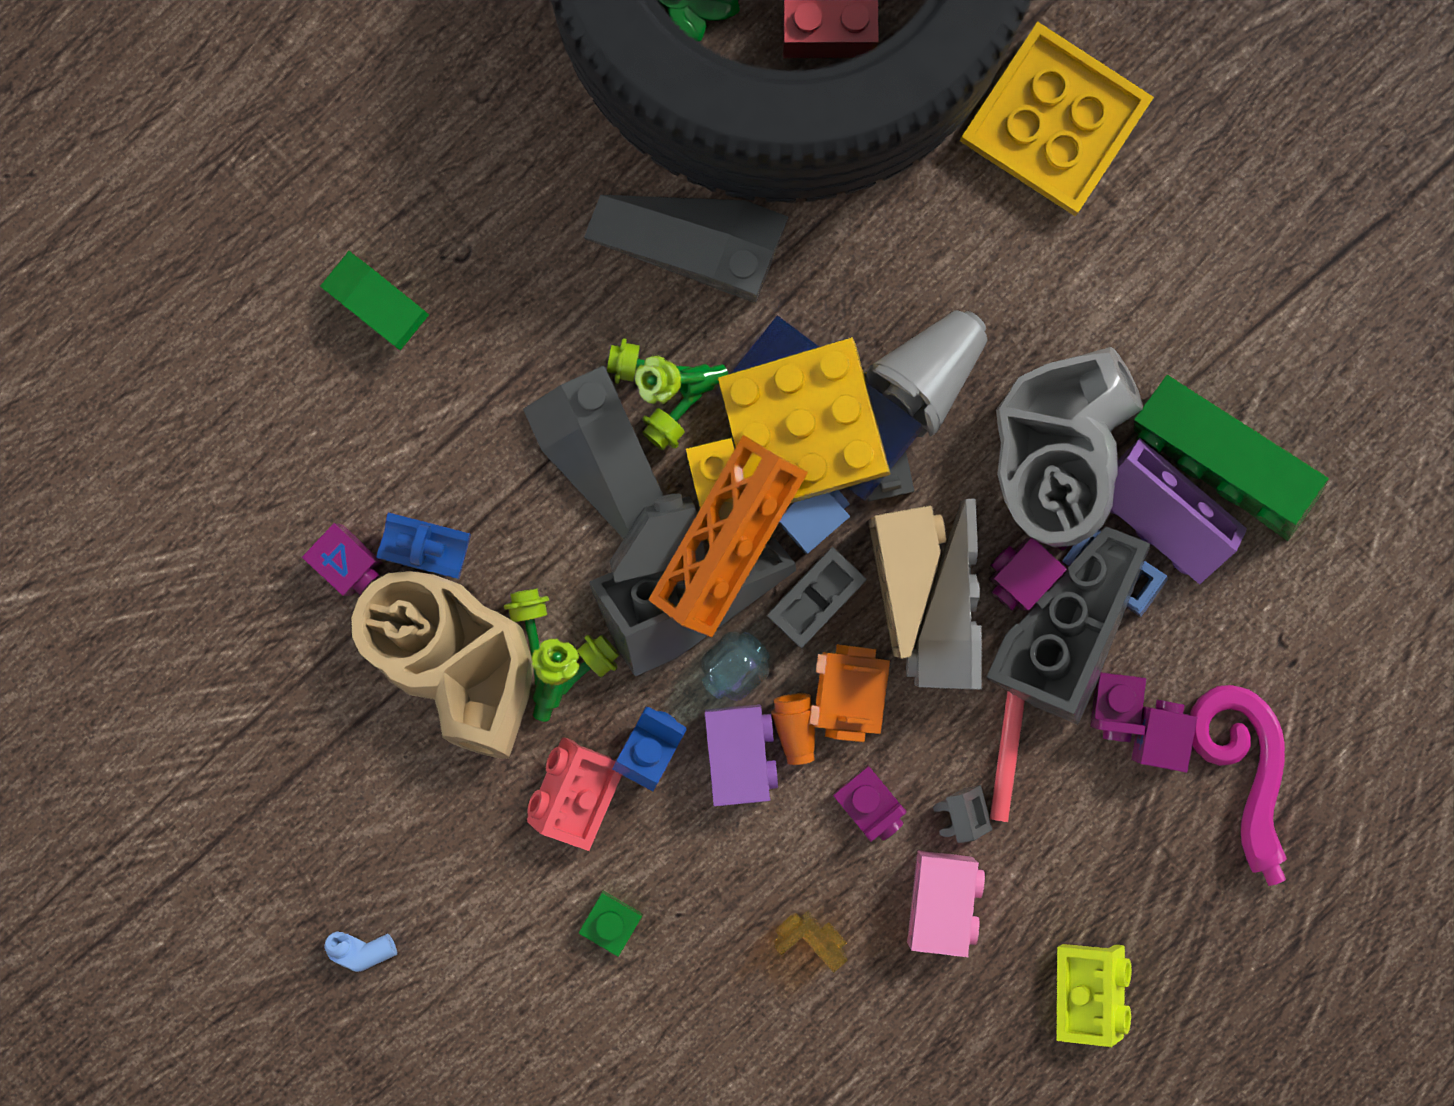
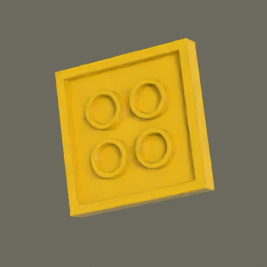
[960,21,1154,216]
[718,338,891,504]

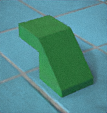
[320,251,429,351]

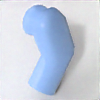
[324,932,397,972]

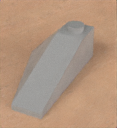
[906,499,982,689]

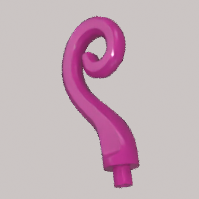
[1190,685,1287,886]

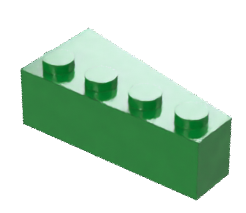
[1134,375,1329,541]

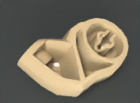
[351,571,533,759]

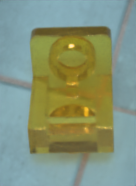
[774,910,848,973]

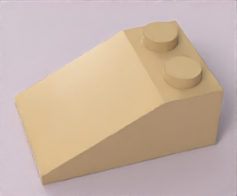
[868,505,946,658]

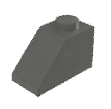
[610,494,706,583]

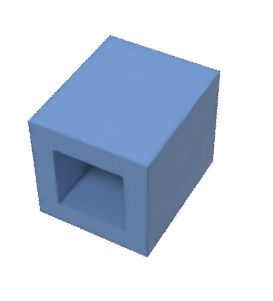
[778,490,850,555]

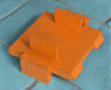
[809,644,890,742]

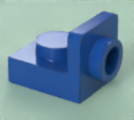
[612,707,687,792]

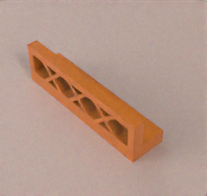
[648,435,808,637]

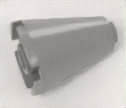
[864,311,988,437]

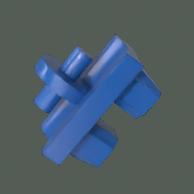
[376,512,471,579]

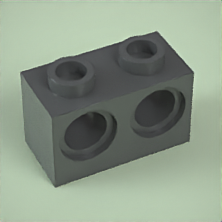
[766,547,867,648]

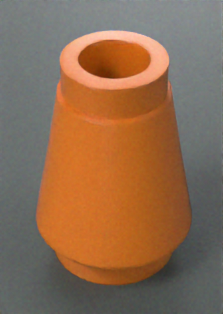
[771,693,816,765]

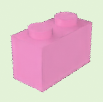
[907,850,985,957]

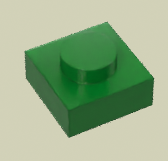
[578,890,643,957]

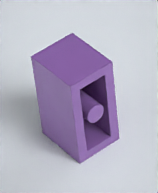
[705,704,778,806]

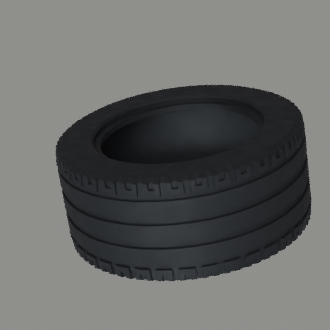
[551,0,1031,203]

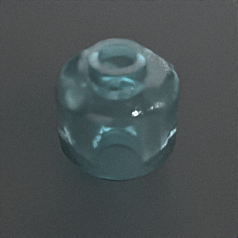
[701,631,770,701]

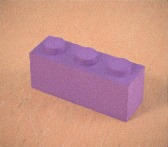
[1110,438,1247,584]

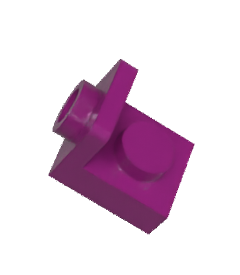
[1090,672,1146,742]
[832,765,907,842]

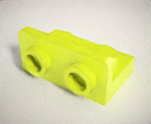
[1057,944,1132,1047]

